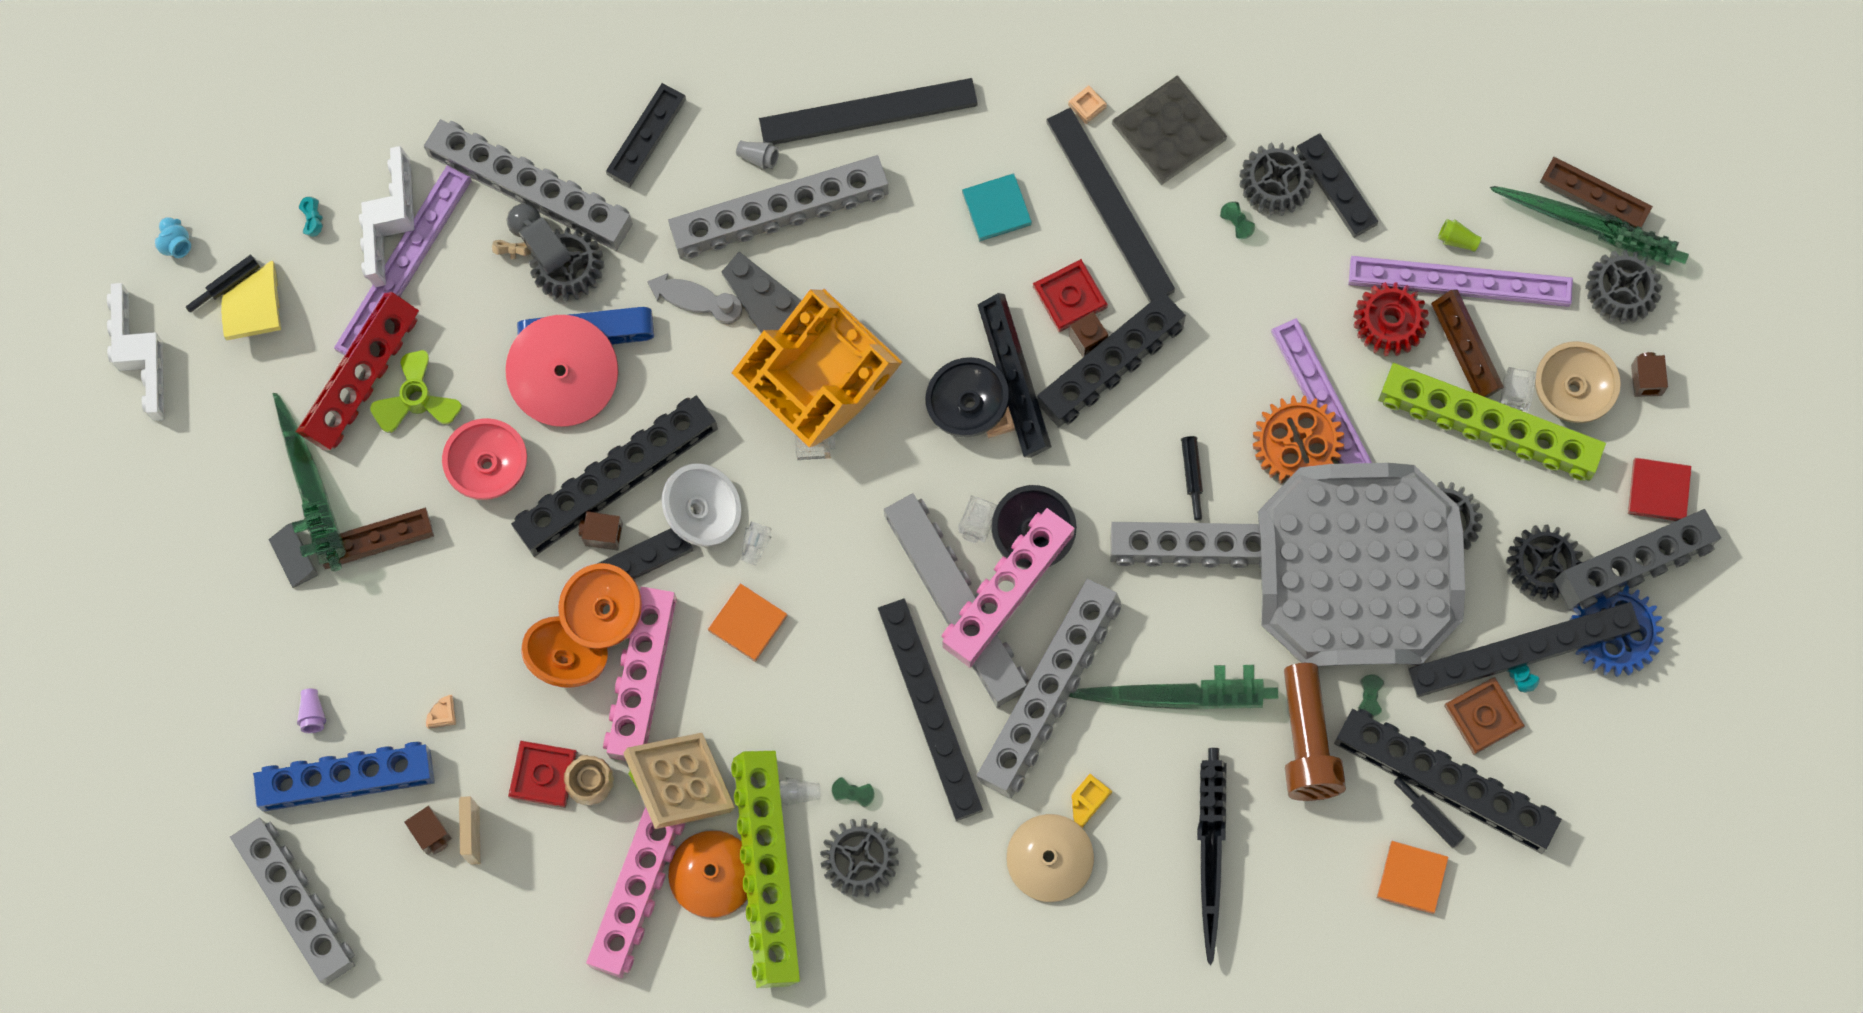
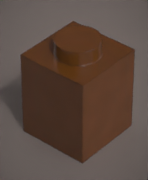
[1069,312,1108,357]
[1631,352,1668,397]
[578,512,623,551]
[404,805,452,855]

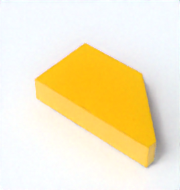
[1071,774,1112,829]

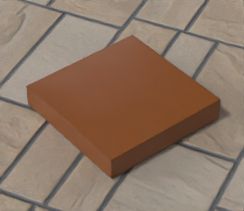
[1444,677,1525,755]

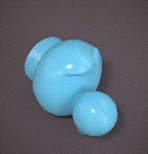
[155,217,191,258]

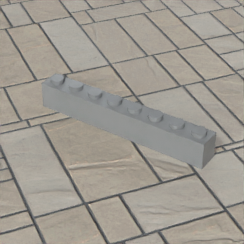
[884,493,1029,708]

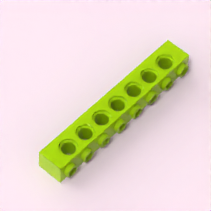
[1378,363,1606,481]
[731,751,800,988]

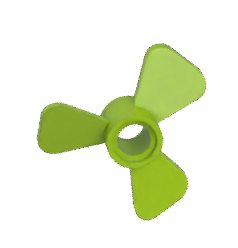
[370,350,462,433]

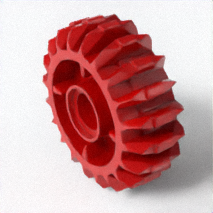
[1353,282,1429,356]

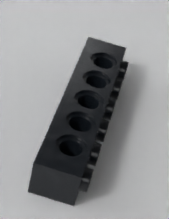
[1037,291,1186,428]

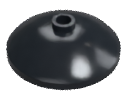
[925,357,1009,437]
[991,485,1077,569]

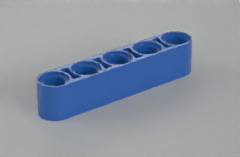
[517,307,654,345]

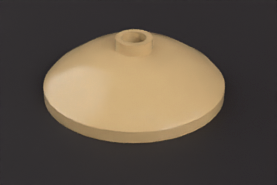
[1535,341,1621,423]
[1007,814,1094,902]

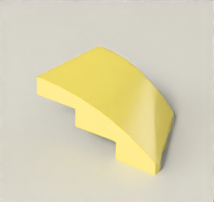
[221,261,281,341]

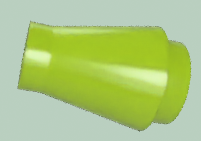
[1438,219,1482,252]

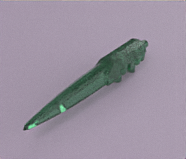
[1490,186,1689,266]
[272,393,346,571]
[1068,665,1278,709]

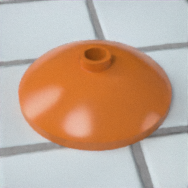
[558,563,642,649]
[521,616,608,688]
[668,830,747,918]

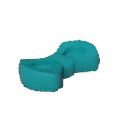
[299,196,323,237]

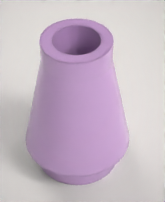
[297,688,326,733]

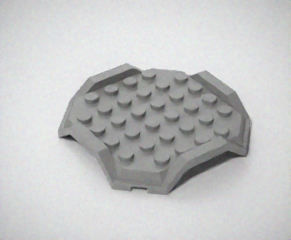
[1257,463,1465,667]

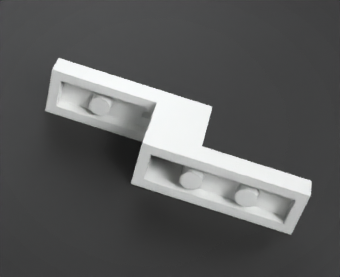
[359,146,414,287]
[107,283,164,421]

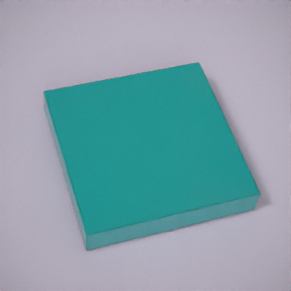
[962,173,1032,242]

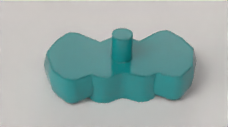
[1507,665,1540,693]

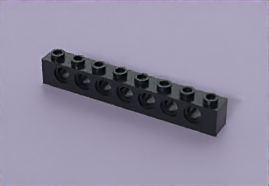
[511,395,718,557]
[1334,708,1562,854]

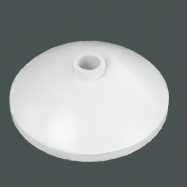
[662,464,741,547]

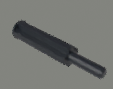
[186,254,260,313]
[1181,436,1203,521]
[1394,777,1465,849]

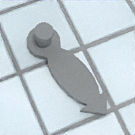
[647,273,742,324]

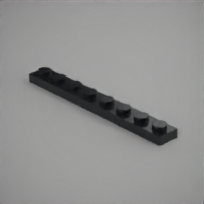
[878,598,983,821]
[1408,602,1641,697]

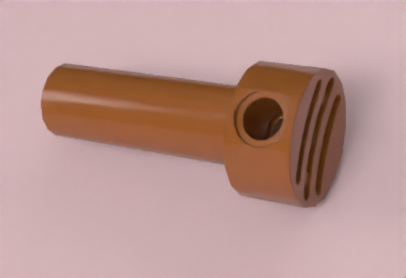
[1284,663,1346,801]

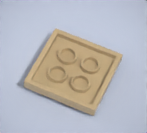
[623,733,735,829]

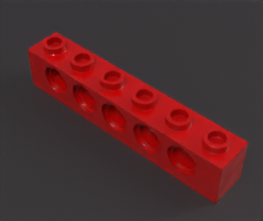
[296,292,419,450]

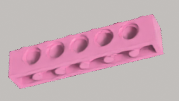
[941,508,1075,668]
[603,587,677,761]
[586,807,686,978]

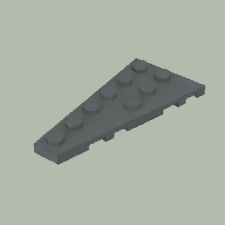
[721,252,801,333]

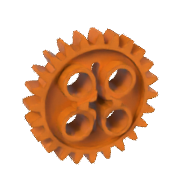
[1253,395,1344,484]

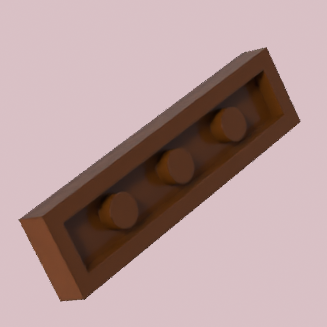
[1540,157,1653,233]
[1431,289,1504,398]
[317,507,434,569]

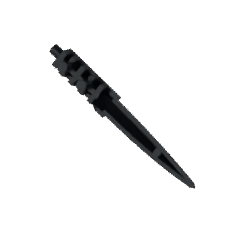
[1197,748,1227,966]

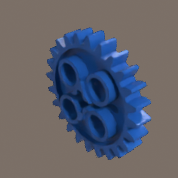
[1569,585,1664,677]

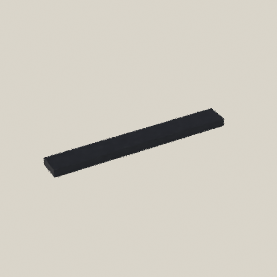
[759,78,978,145]
[1046,107,1175,303]

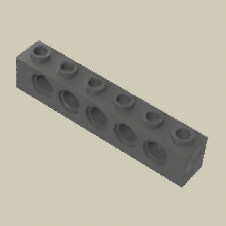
[1554,509,1721,610]

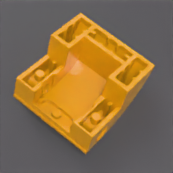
[731,289,903,447]

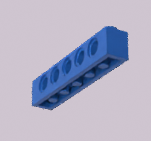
[253,742,435,812]

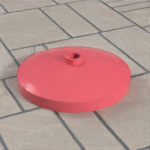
[506,315,619,427]

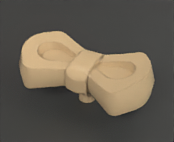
[492,240,531,259]

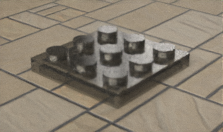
[1112,75,1227,185]

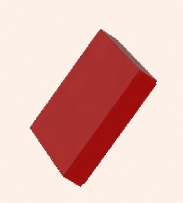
[1033,259,1108,332]
[1628,458,1692,521]
[508,740,578,808]

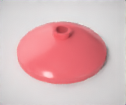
[442,418,527,500]

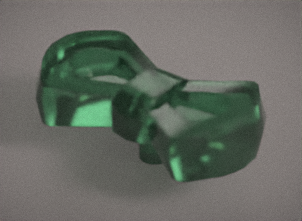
[1220,201,1255,239]
[1358,674,1384,717]
[831,777,875,807]

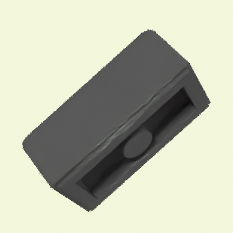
[268,523,318,588]

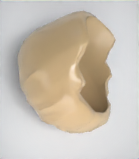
[564,755,614,805]

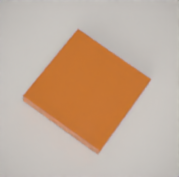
[708,583,788,662]
[1376,841,1448,914]

